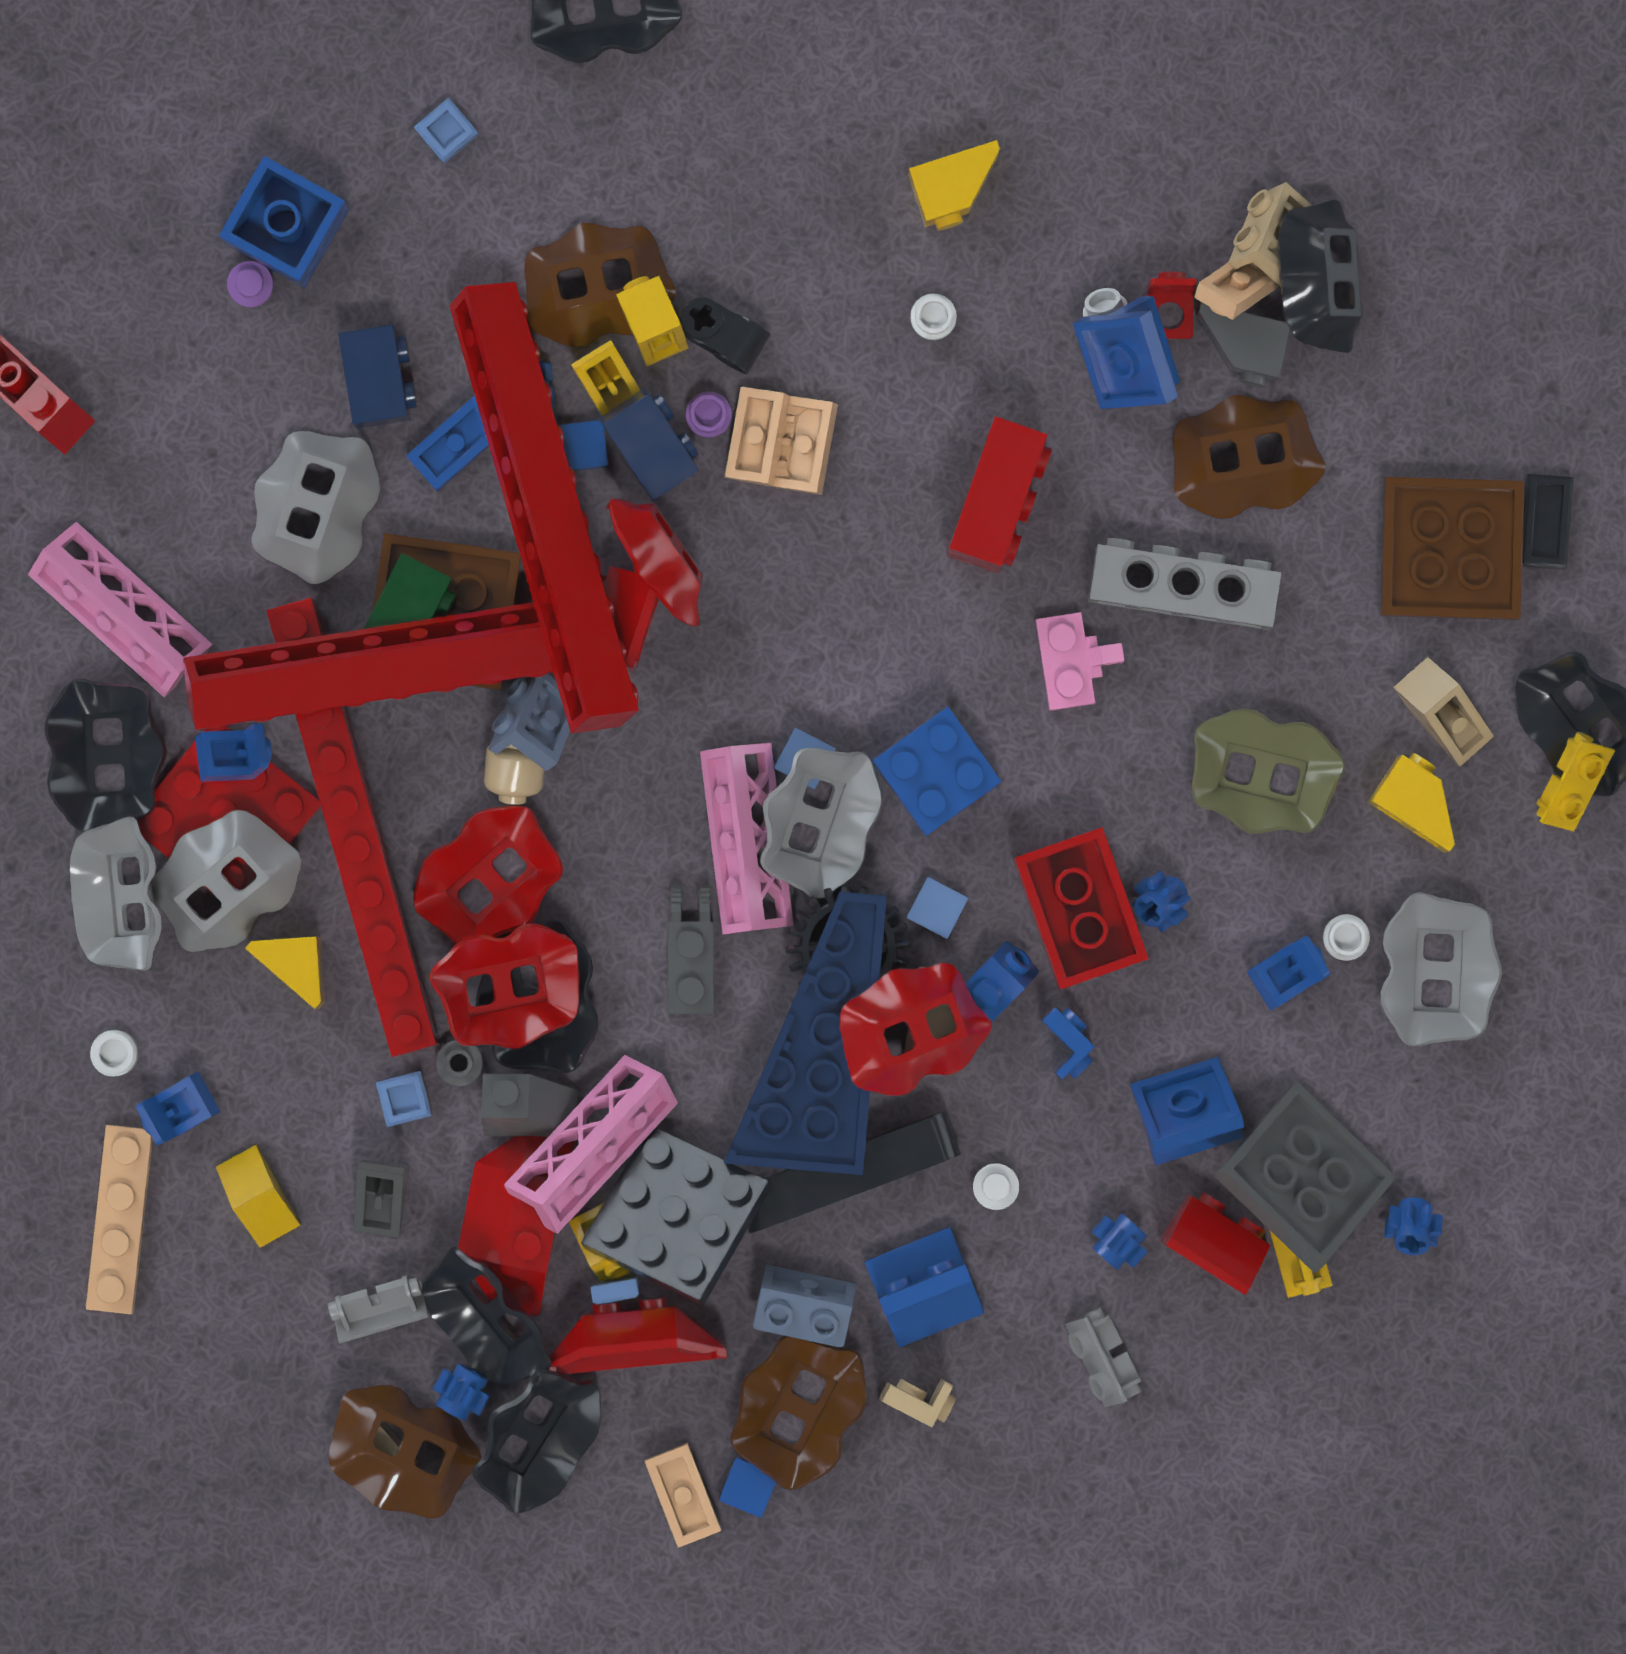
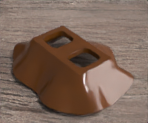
[524,223,676,347]
[1173,395,1326,519]
[730,1336,867,1490]
[329,1385,481,1519]

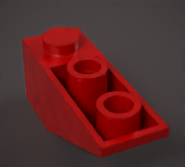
[0,334,95,455]

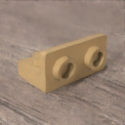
[1229,182,1312,287]
[879,1379,956,1427]

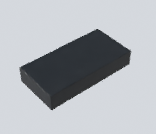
[1522,474,1574,570]

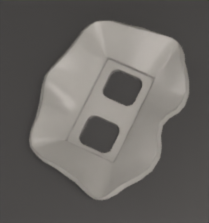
[251,431,380,584]
[760,748,882,899]
[152,810,301,952]
[70,816,162,971]
[1381,892,1502,1047]

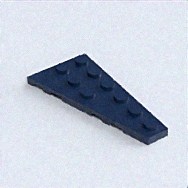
[724,892,887,1175]

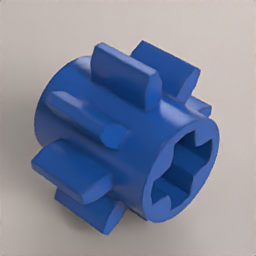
[1132,871,1191,932]
[1384,1197,1443,1255]
[1092,1213,1148,1271]
[432,1363,492,1421]

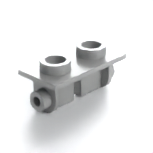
[328,1275,428,1344]
[1065,1307,1141,1407]

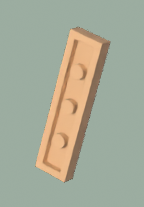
[86,1125,153,1314]

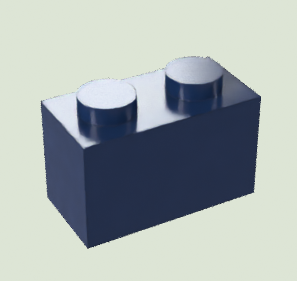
[338,324,417,429]
[598,388,699,501]

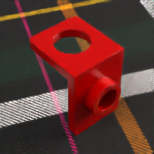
[1147,272,1197,339]

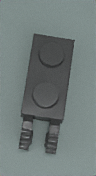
[668,885,714,1014]

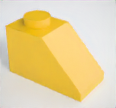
[908,140,1000,231]
[616,276,688,367]
[1367,753,1455,853]

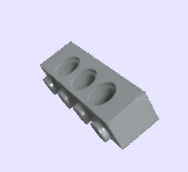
[1087,538,1281,630]

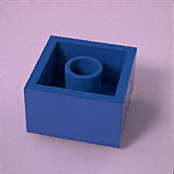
[219,156,350,289]
[872,707,1002,837]

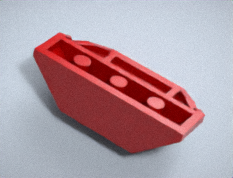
[458,1136,575,1316]
[547,1297,728,1374]

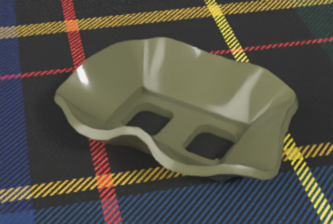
[1192,708,1345,834]

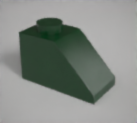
[364,553,457,629]

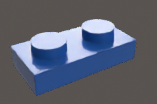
[406,395,489,492]

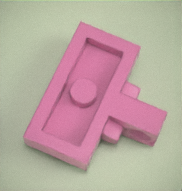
[1035,612,1125,711]

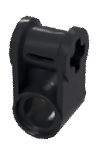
[680,297,771,375]

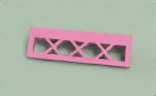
[28,522,213,697]
[700,743,794,935]
[504,1055,678,1234]

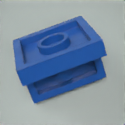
[1073,296,1180,409]
[1130,1057,1244,1165]
[864,1226,984,1348]

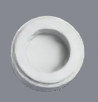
[90,1030,138,1076]

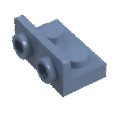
[488,674,570,771]
[753,1264,856,1347]

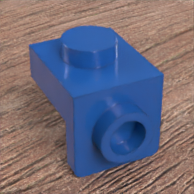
[195,723,272,782]
[1246,936,1330,1011]
[965,941,1039,1023]
[1041,1007,1095,1079]
[136,1071,221,1146]

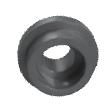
[436,1040,483,1086]

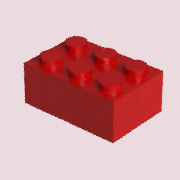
[947,416,1053,574]
[1013,827,1149,990]

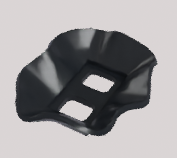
[530,0,682,63]
[1278,200,1362,353]
[1515,652,1626,797]
[45,678,167,832]
[475,919,598,1073]
[422,1247,552,1385]
[472,1370,602,1513]

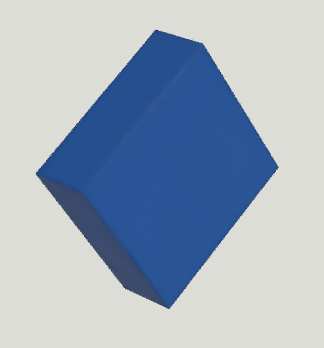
[559,420,609,471]
[719,1456,775,1518]

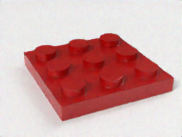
[136,726,321,892]

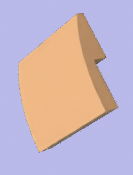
[725,387,838,495]

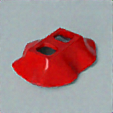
[606,498,703,627]
[413,805,563,944]
[429,923,580,1048]
[840,963,992,1096]

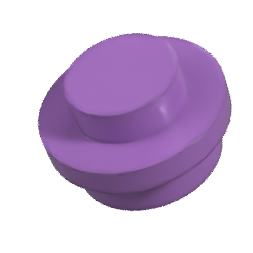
[227,261,274,308]
[686,391,732,438]

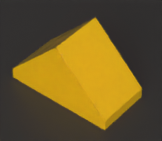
[571,340,640,416]
[245,936,325,1009]
[216,1144,301,1248]

